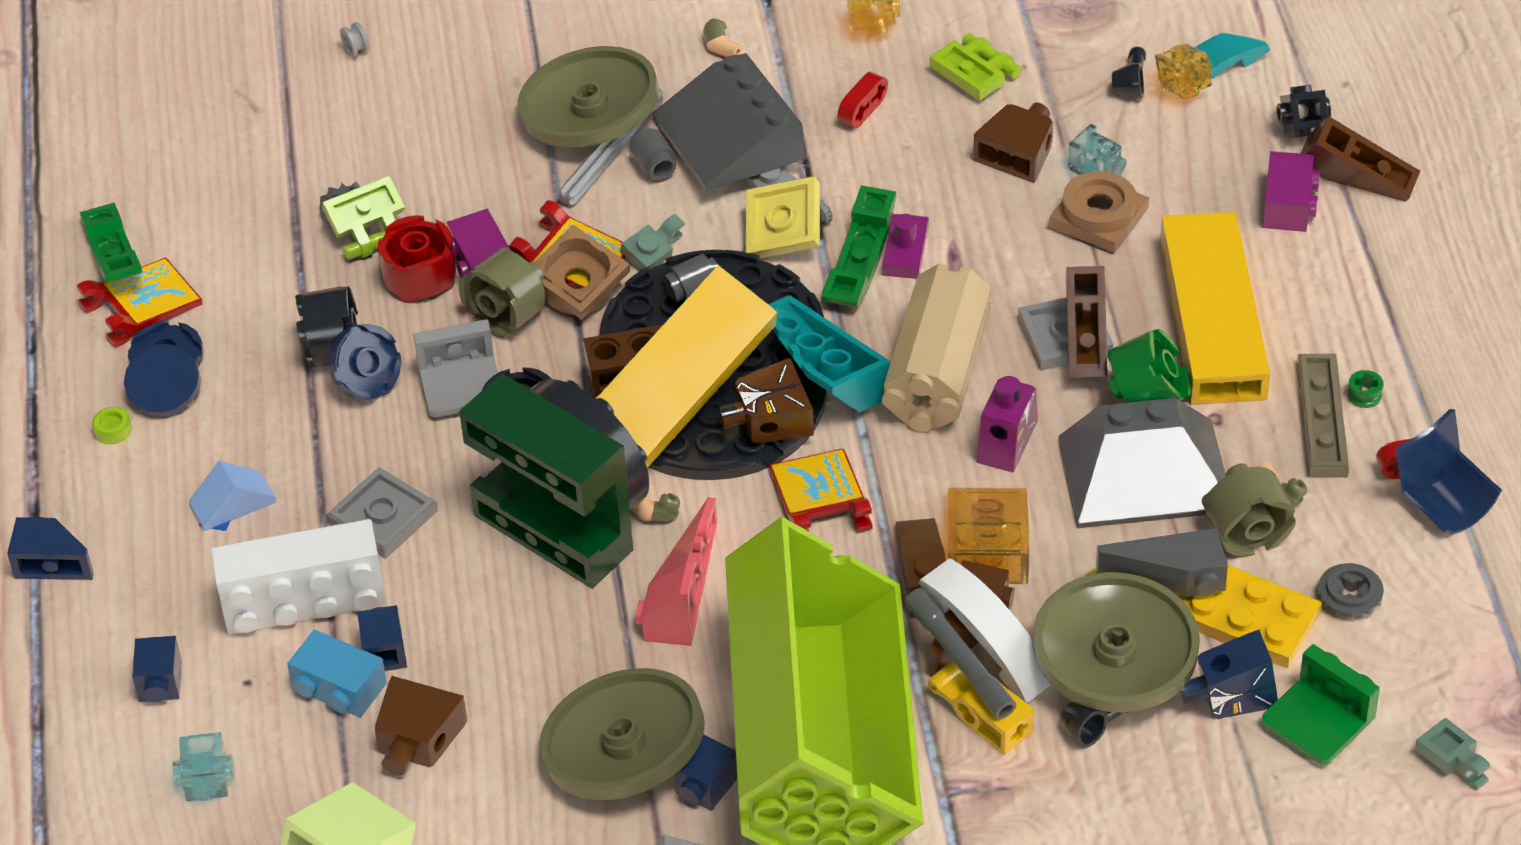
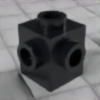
[1276,84,1331,137]

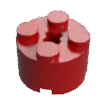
[378,215,456,303]

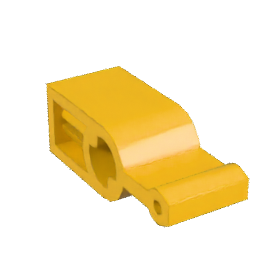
[928,660,1034,755]

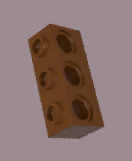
[583,324,664,397]

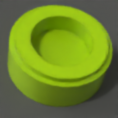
[92,407,132,444]

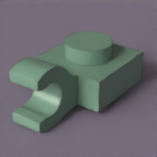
[620,214,685,271]
[1415,717,1490,790]

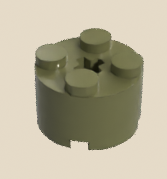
[459,247,545,337]
[1201,463,1296,557]

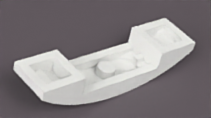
[918,558,1052,704]

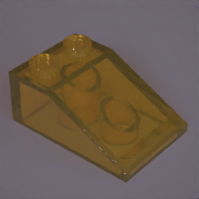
[948,488,1029,584]

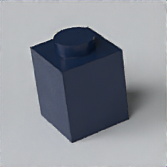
[357,605,407,671]
[132,636,182,702]
[675,734,738,811]

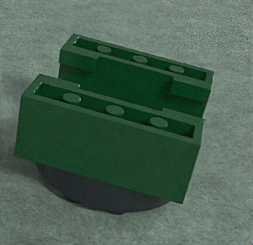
[459,373,650,589]

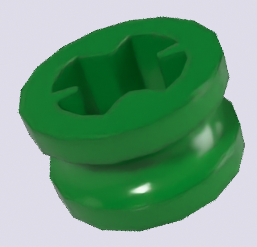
[1347,370,1384,408]

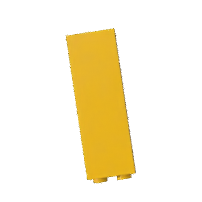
[1160,211,1270,405]
[596,265,777,468]

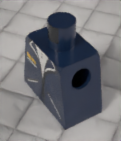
[1180,629,1278,719]

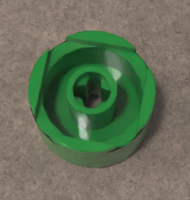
[1107,329,1191,403]

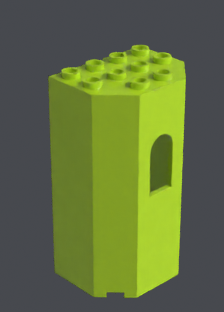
[725,516,924,845]

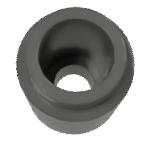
[629,128,676,180]
[663,254,718,303]

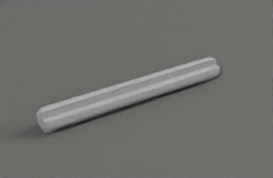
[557,88,663,207]

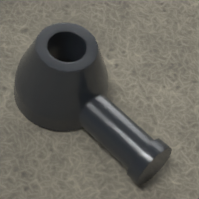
[1112,46,1146,98]
[1060,702,1129,748]

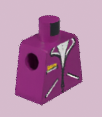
[977,376,1038,473]

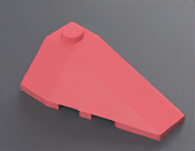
[636,497,717,646]

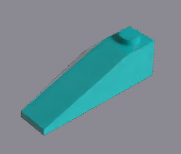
[768,295,890,413]

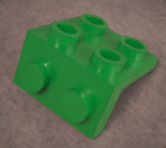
[1261,644,1380,765]

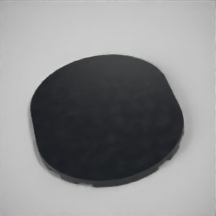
[600,250,827,480]

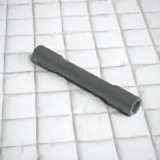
[905,588,1016,720]

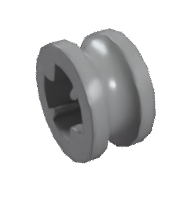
[340,22,370,57]

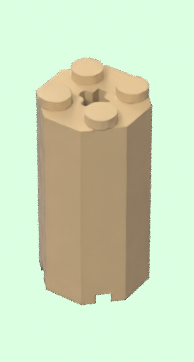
[882,264,991,433]

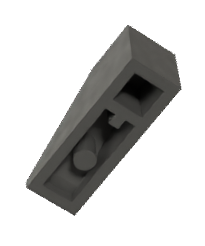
[1096,528,1228,597]

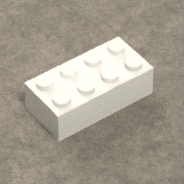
[211,519,387,635]

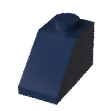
[7,517,94,580]

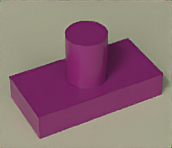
[883,213,929,279]

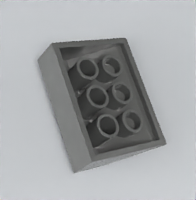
[652,53,806,191]

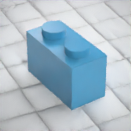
[287,629,387,718]

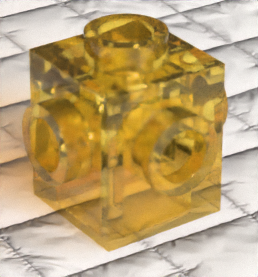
[847,0,900,36]
[1155,44,1212,98]

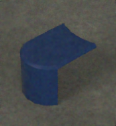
[1396,409,1502,534]

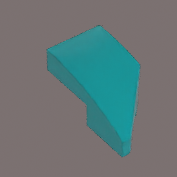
[1191,33,1270,79]

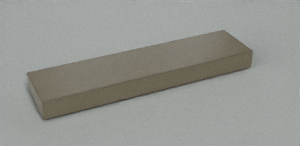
[1297,354,1349,478]

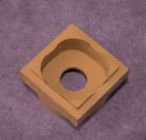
[1049,171,1149,253]
[534,225,630,320]

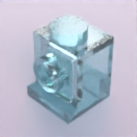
[1068,124,1127,175]

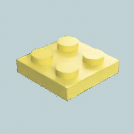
[746,176,820,259]

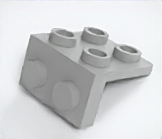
[413,319,498,417]

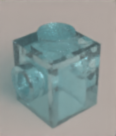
[173,732,235,802]

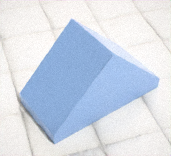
[189,461,276,531]

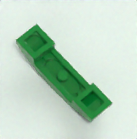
[821,185,896,308]
[80,202,143,283]

